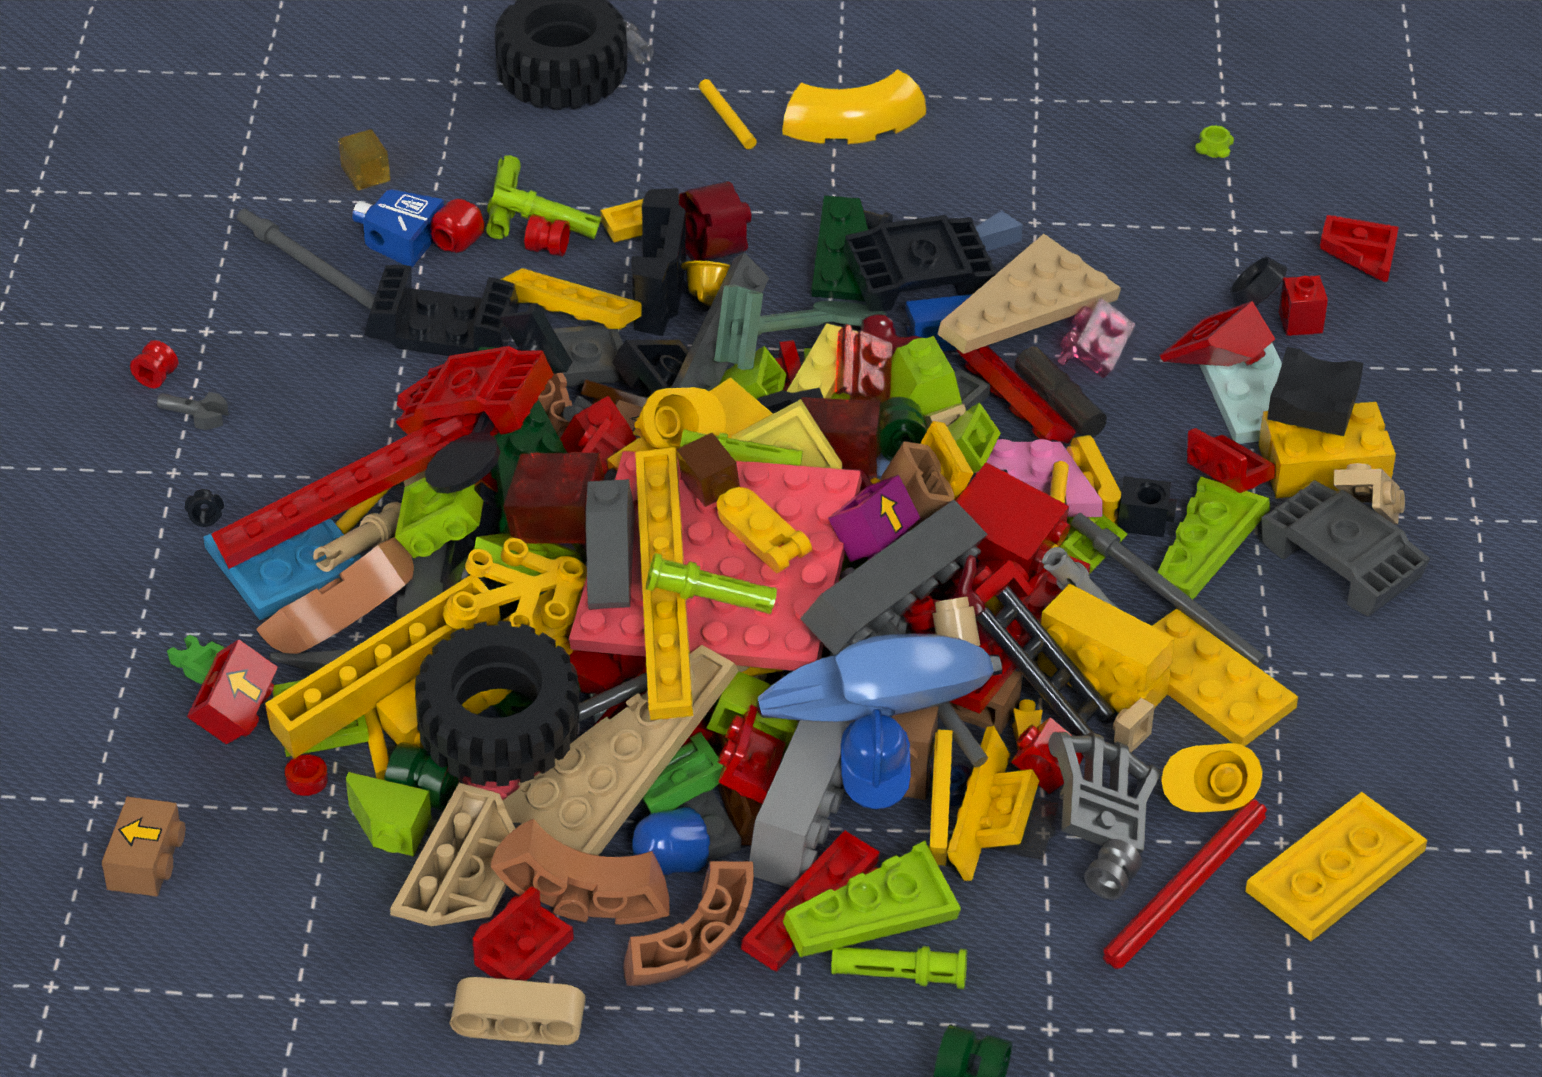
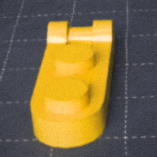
[1066,435,1122,525]
[717,487,812,573]

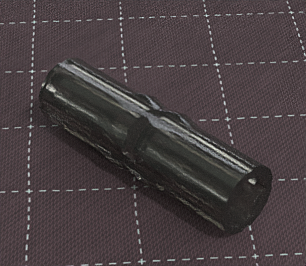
[1015,346,1107,437]

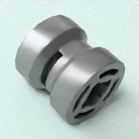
[1084,839,1142,900]

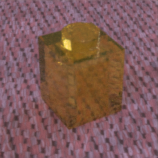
[339,129,390,191]

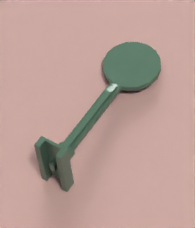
[714,284,886,370]

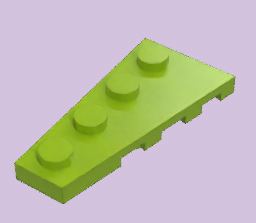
[1158,477,1270,599]
[783,841,961,957]

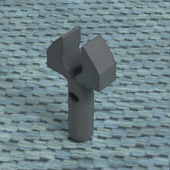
[157,392,229,430]

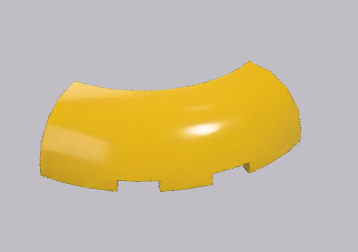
[782,69,926,144]

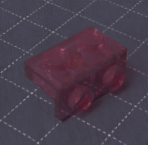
[1057,298,1136,378]

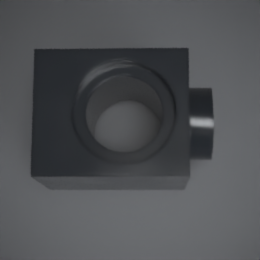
[1117,476,1177,537]

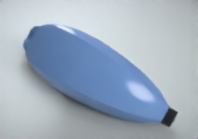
[756,634,1003,722]

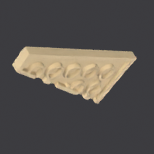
[938,234,1121,354]
[503,645,739,856]

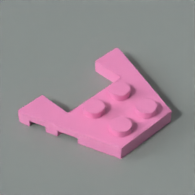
[976,439,1102,517]

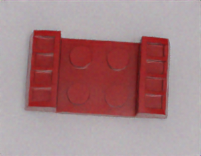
[395,346,554,435]

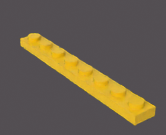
[635,447,694,720]

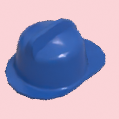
[841,709,911,810]

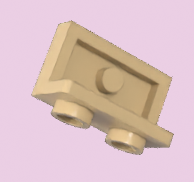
[1334,463,1405,524]

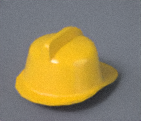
[681,261,731,306]
[634,387,726,452]
[1161,743,1263,813]

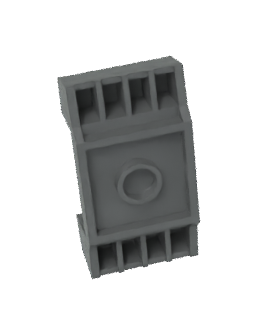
[1262,480,1430,616]

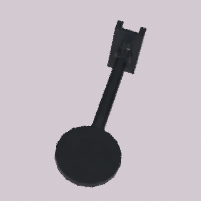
[425,303,573,494]

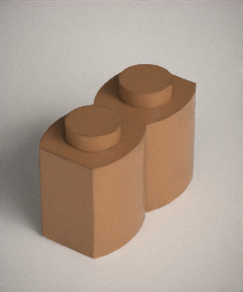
[881,442,954,531]

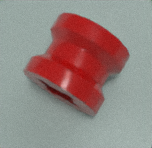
[130,340,179,388]

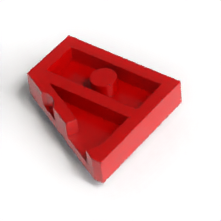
[1320,215,1399,282]

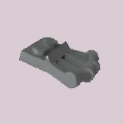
[1049,732,1161,854]

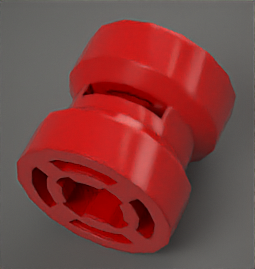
[524,215,570,257]

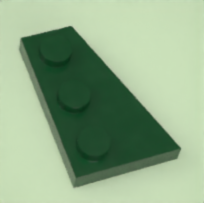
[812,195,868,301]

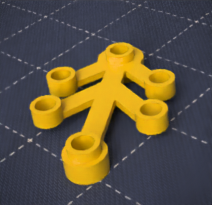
[443,538,587,630]

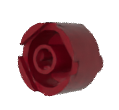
[679,181,752,261]

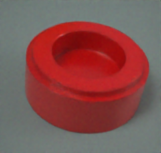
[285,754,328,796]

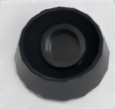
[1230,256,1287,306]

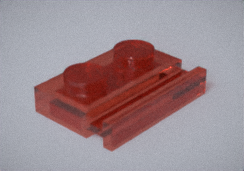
[835,324,892,410]

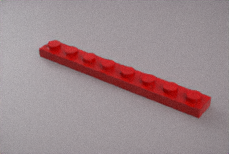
[211,412,500,569]

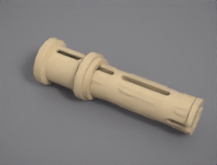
[313,502,401,572]

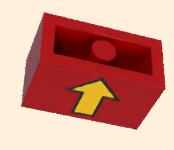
[187,639,278,745]

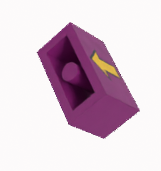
[828,475,920,562]

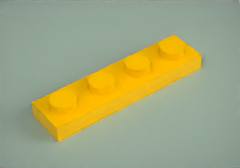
[501,268,641,329]

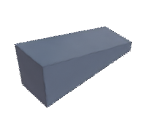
[975,211,1023,251]

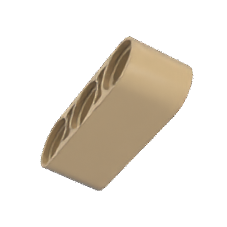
[450,977,586,1045]

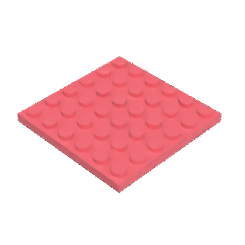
[569,451,862,671]

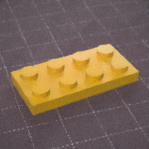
[1152,608,1298,746]
[1245,792,1427,942]

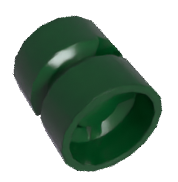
[874,397,927,462]
[384,742,460,811]
[934,1024,1012,1077]

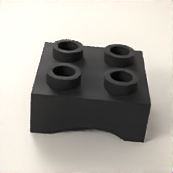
[1267,347,1364,436]

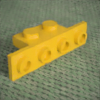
[947,726,1039,881]

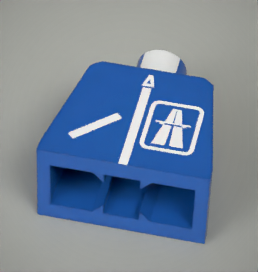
[352,189,444,267]

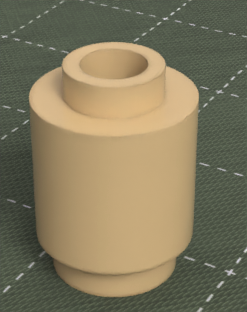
[932,596,980,646]

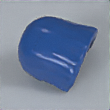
[632,807,710,875]

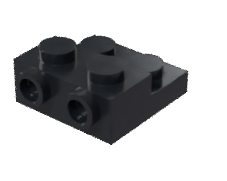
[612,340,689,395]

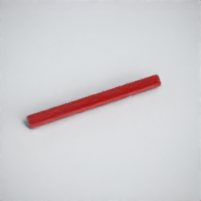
[1103,799,1267,969]

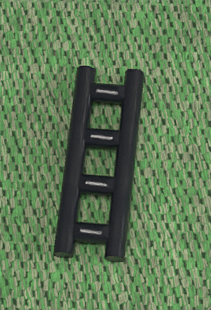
[976,585,1115,736]

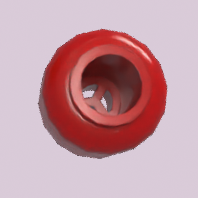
[430,198,485,253]

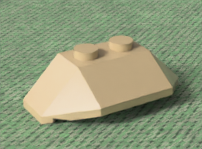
[390,783,515,926]

